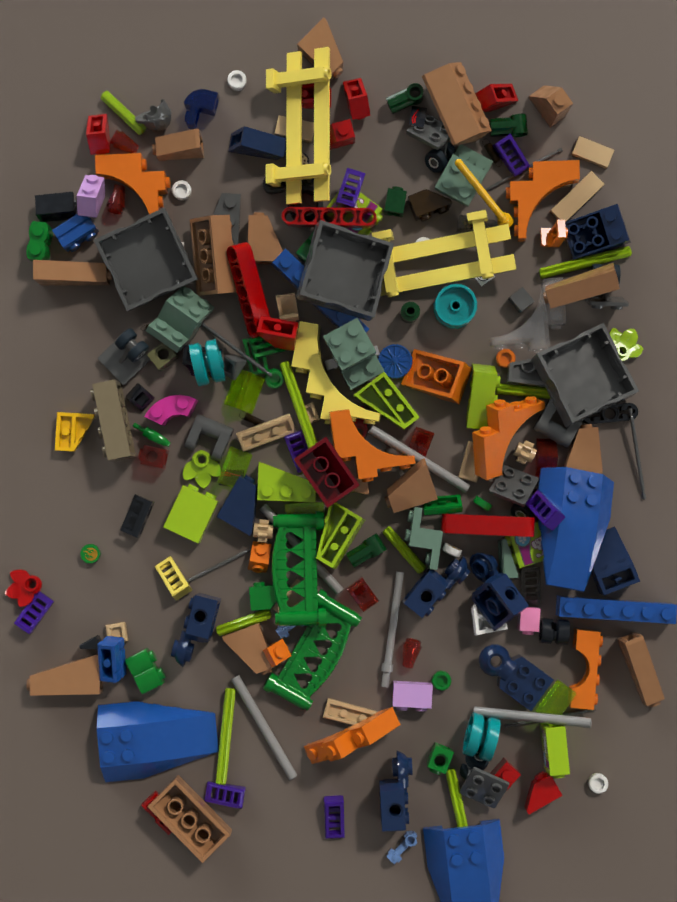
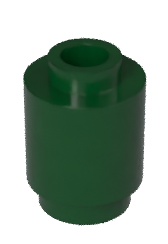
[400,302,420,323]

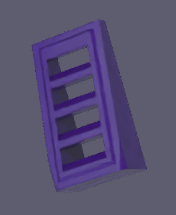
[492,134,530,177]
[336,168,366,208]
[284,430,308,473]
[526,490,565,530]
[14,592,54,634]
[205,781,246,809]
[324,795,345,839]

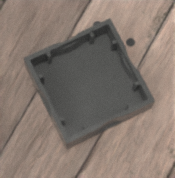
[94,207,199,311]
[296,220,394,321]
[531,323,639,427]

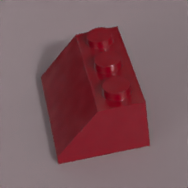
[294,437,360,508]

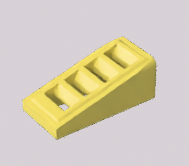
[155,556,192,600]

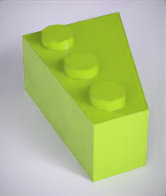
[466,363,500,429]
[353,372,420,430]
[257,462,316,502]
[316,502,365,569]

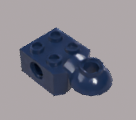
[470,553,529,631]
[402,556,470,618]
[171,593,221,667]
[479,644,554,711]
[379,751,413,831]

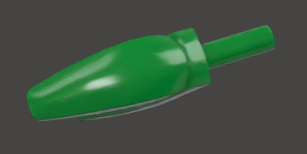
[133,423,171,447]

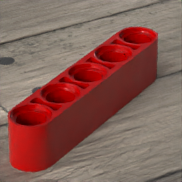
[281,207,377,228]
[226,242,270,338]
[441,514,535,537]

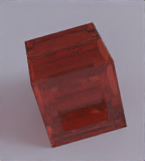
[138,445,169,469]

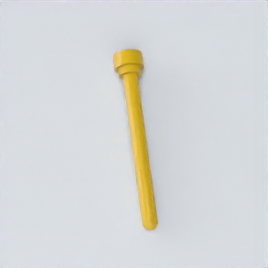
[455,159,514,228]

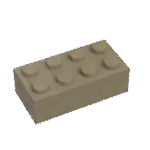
[90,379,137,462]

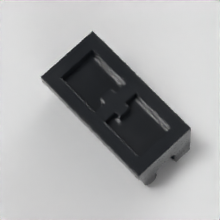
[35,191,77,222]
[120,494,155,538]

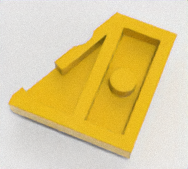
[55,412,95,452]

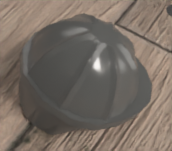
[135,99,172,132]

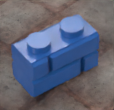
[52,214,99,252]
[97,636,127,683]

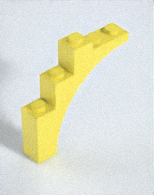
[291,321,381,425]

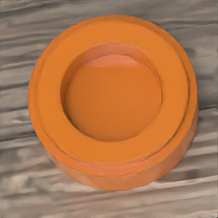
[496,349,516,369]

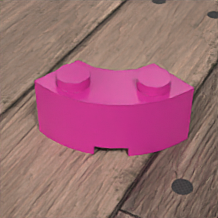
[144,395,198,427]

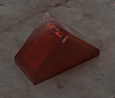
[408,427,434,457]
[535,439,558,477]
[346,577,379,612]

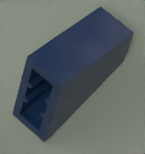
[228,126,286,160]
[217,475,258,536]

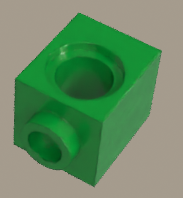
[426,742,454,775]

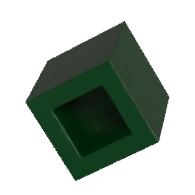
[384,186,407,218]

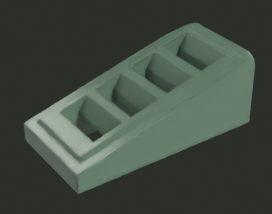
[497,539,519,578]

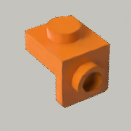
[540,220,568,247]
[248,541,272,573]
[263,639,292,667]

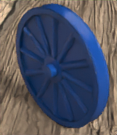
[378,344,412,379]

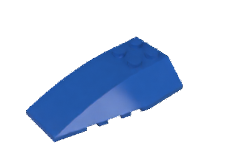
[536,467,614,592]
[97,701,219,782]
[423,819,504,902]

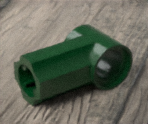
[386,83,424,114]
[489,114,528,137]
[346,533,387,567]

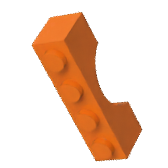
[567,628,603,710]

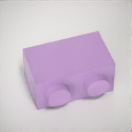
[77,175,105,218]
[392,681,433,711]

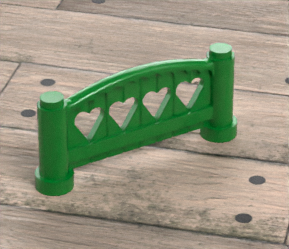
[272,511,326,628]
[262,589,362,711]

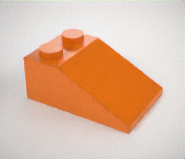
[401,349,472,404]

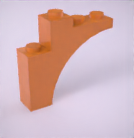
[95,153,171,214]
[506,160,580,242]
[472,396,545,480]
[329,409,416,482]
[304,707,401,764]

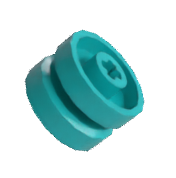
[434,284,477,329]
[189,339,225,387]
[463,712,501,762]

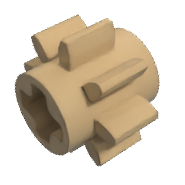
[513,440,537,464]
[253,519,274,543]

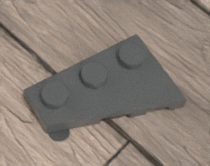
[213,193,241,245]
[507,359,545,388]

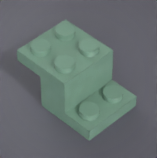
[434,144,493,207]
[146,286,215,353]
[323,317,385,390]
[404,507,443,570]

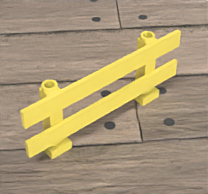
[266,47,332,205]
[372,210,517,298]

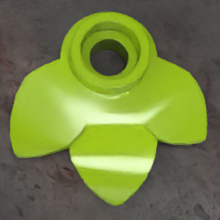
[609,328,643,362]
[183,450,221,489]

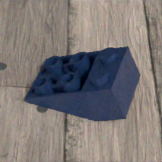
[565,204,631,260]
[591,526,640,595]

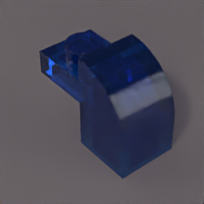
[184,89,220,130]

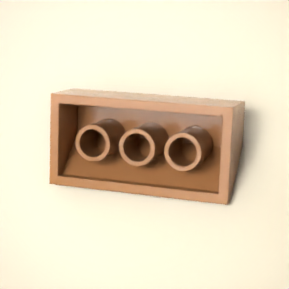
[422,62,492,146]
[189,215,237,296]
[148,775,232,863]

